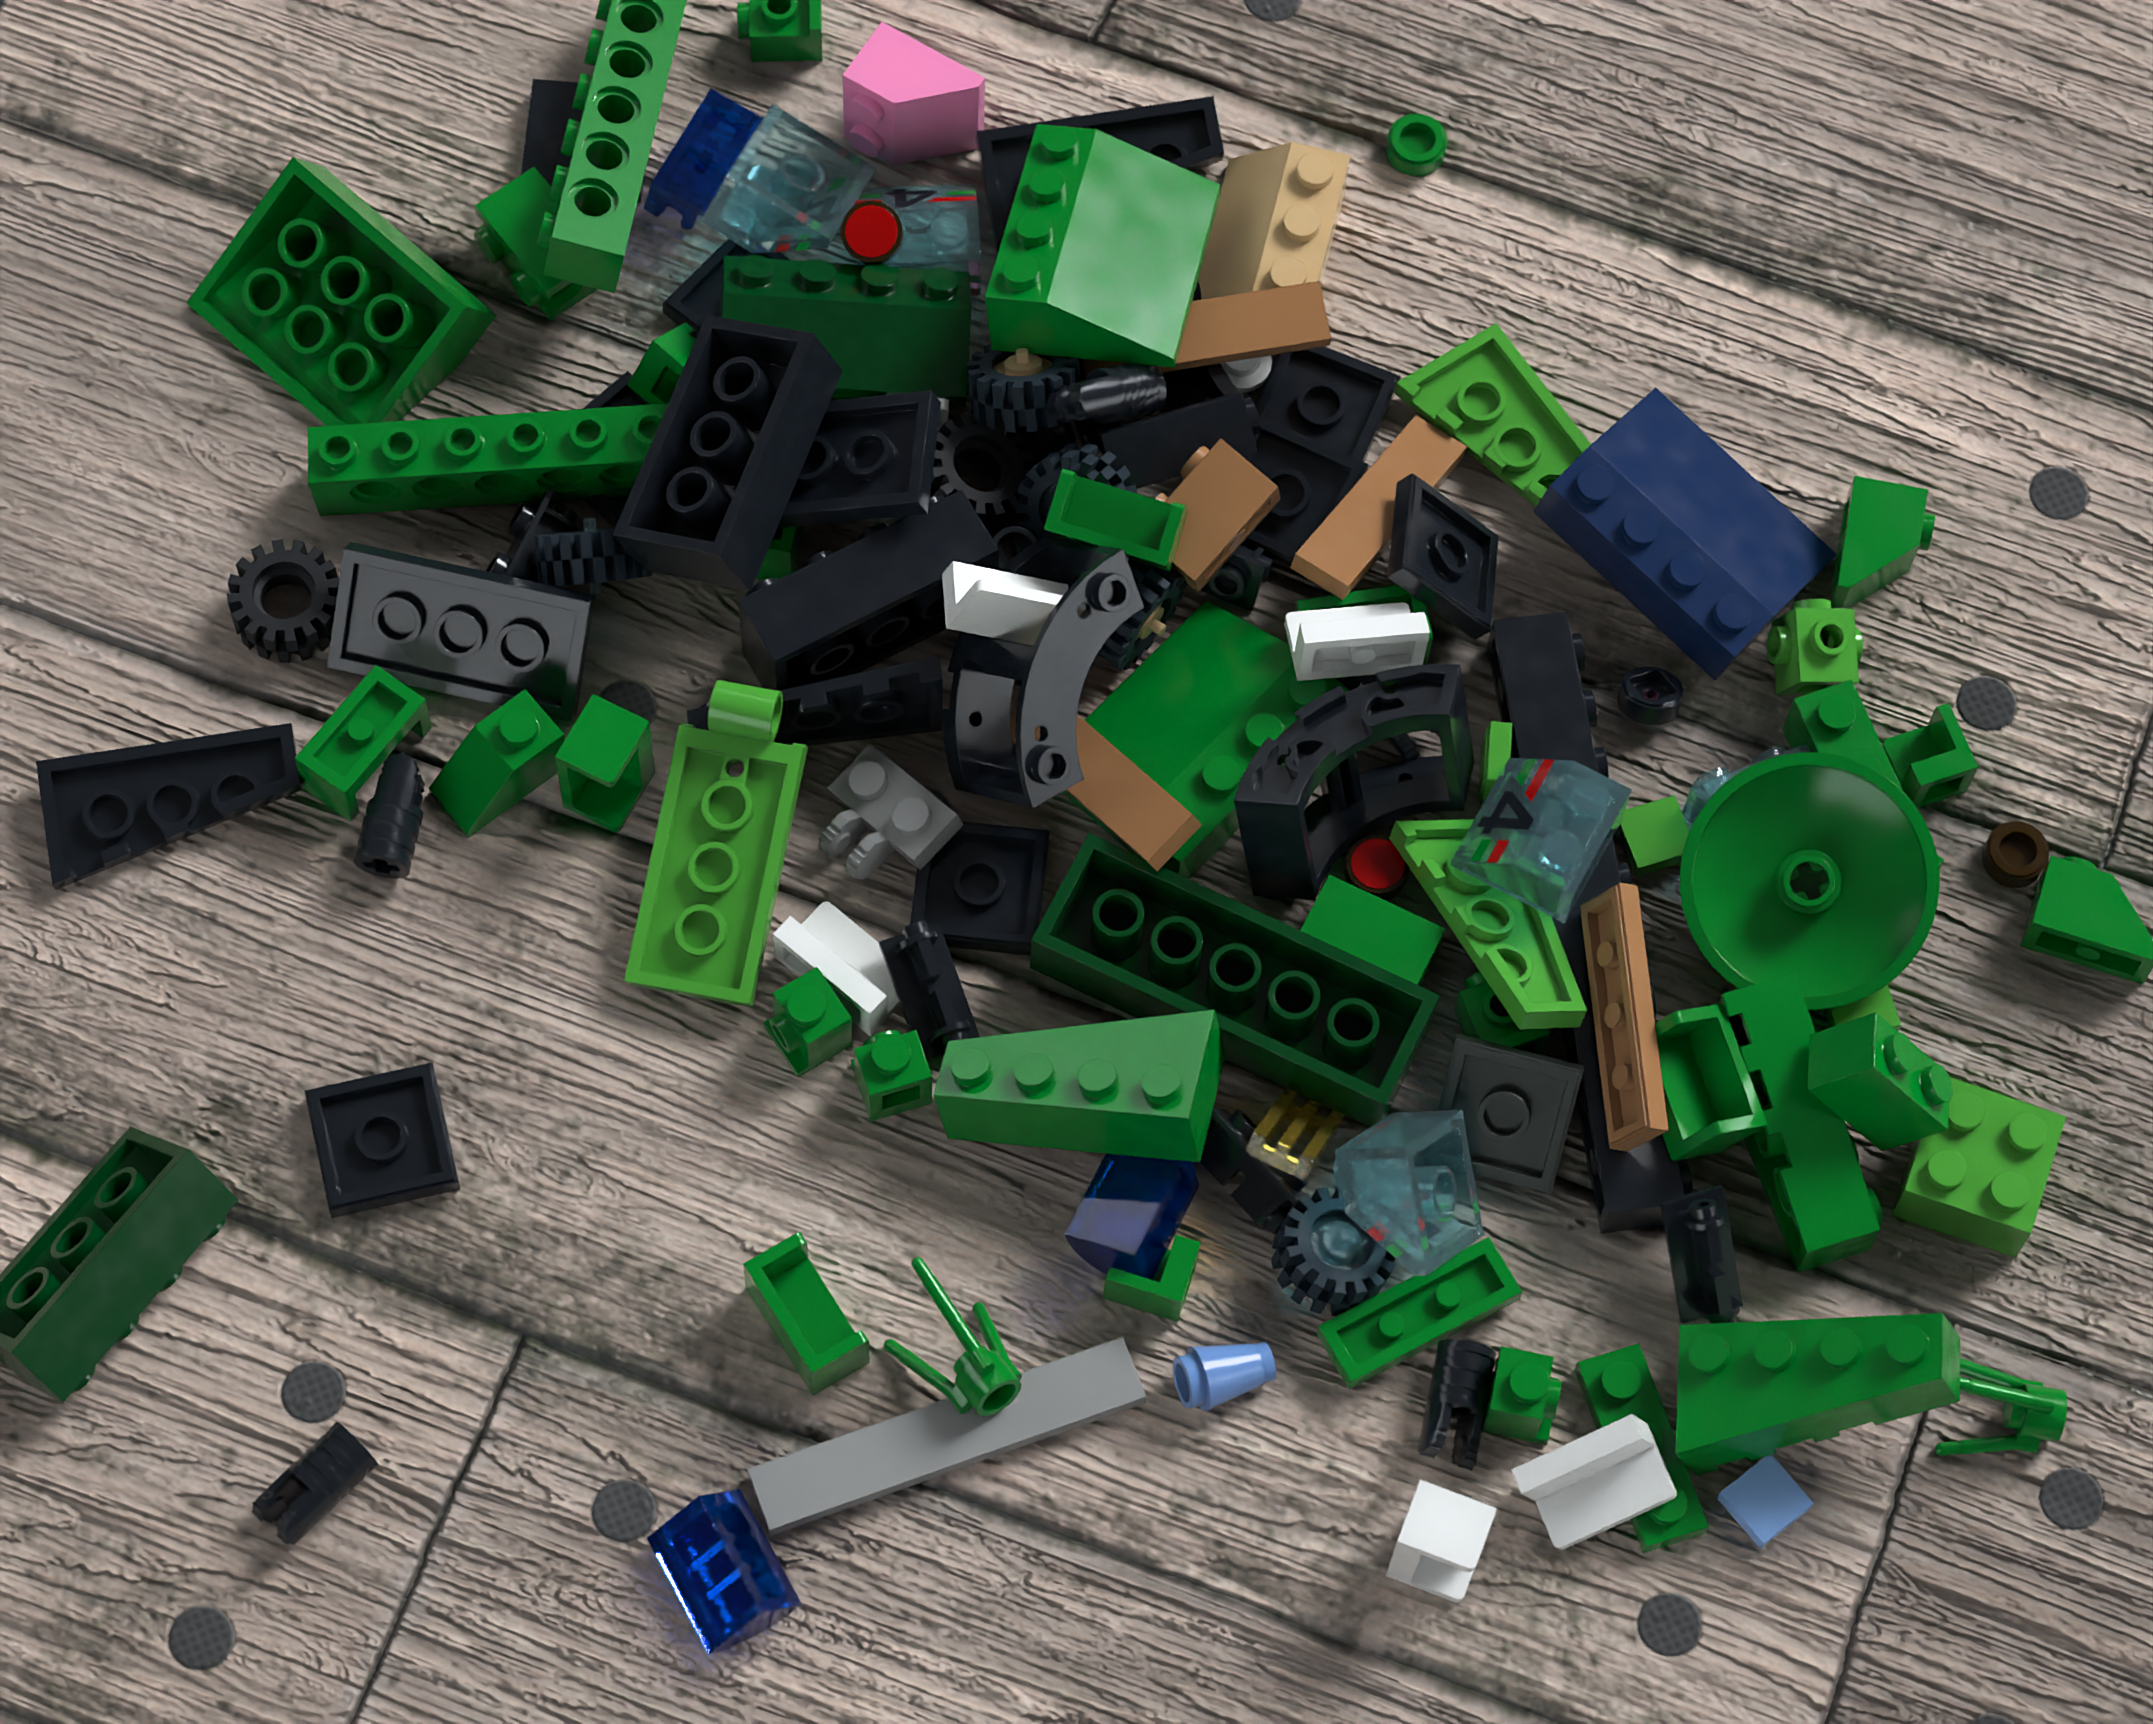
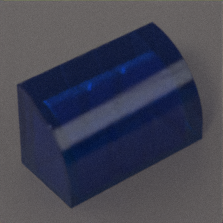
[1064,1154,1199,1280]
[647,1489,802,1655]

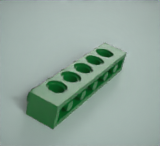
[537,0,687,293]
[308,403,668,516]

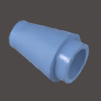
[1173,1342,1276,1412]

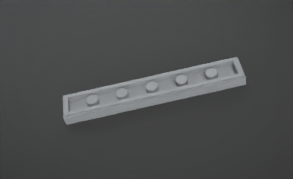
[747,1337,1146,1536]

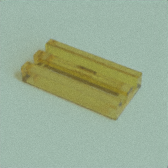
[1246,1088,1344,1179]

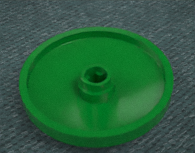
[1680,752,1940,1010]

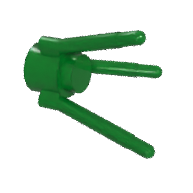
[884,1257,1022,1417]
[1935,1358,2067,1456]

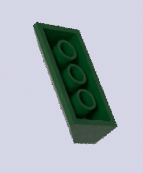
[719,255,971,407]
[0,1127,238,1402]

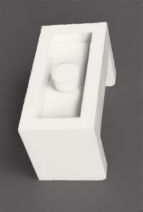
[1386,1479,1497,1603]

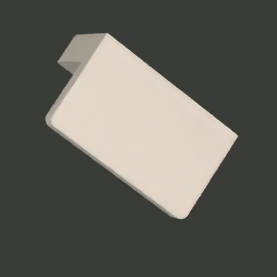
[942,561,1086,646]
[1284,602,1430,681]
[773,901,900,1036]
[1511,1414,1677,1550]

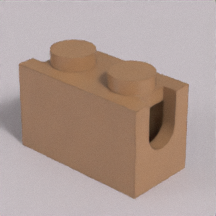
[1154,439,1280,592]

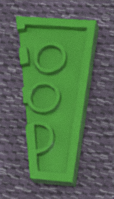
[1395,323,1591,507]
[1389,819,1587,1029]

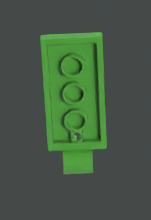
[624,680,808,1008]

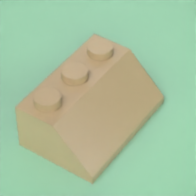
[1198,142,1351,299]

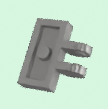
[818,743,964,880]

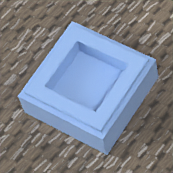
[1717,1455,1814,1549]

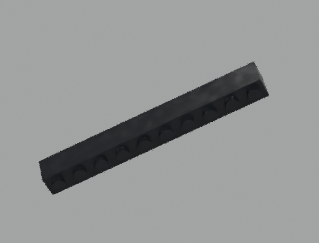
[1487,612,1693,1234]

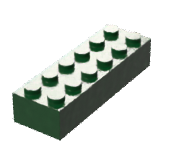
[1030,833,1440,1131]

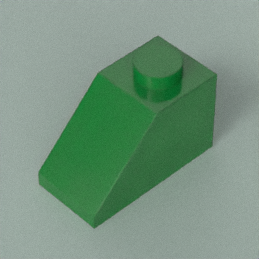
[1829,476,1935,609]
[429,689,565,838]
[2020,855,2153,985]

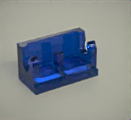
[643,88,763,230]

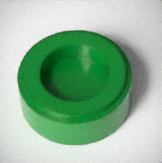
[1386,114,1447,176]

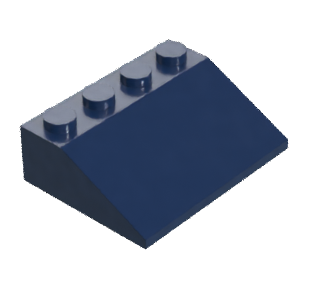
[1533,388,1837,681]

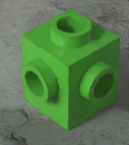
[1766,599,1863,695]

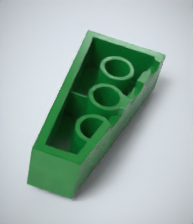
[1718,972,1883,1273]
[933,1009,1226,1162]
[1676,1313,1960,1476]

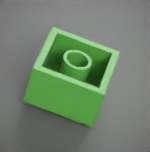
[1891,1077,2066,1258]

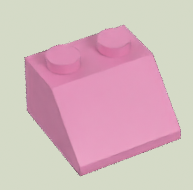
[842,21,985,165]

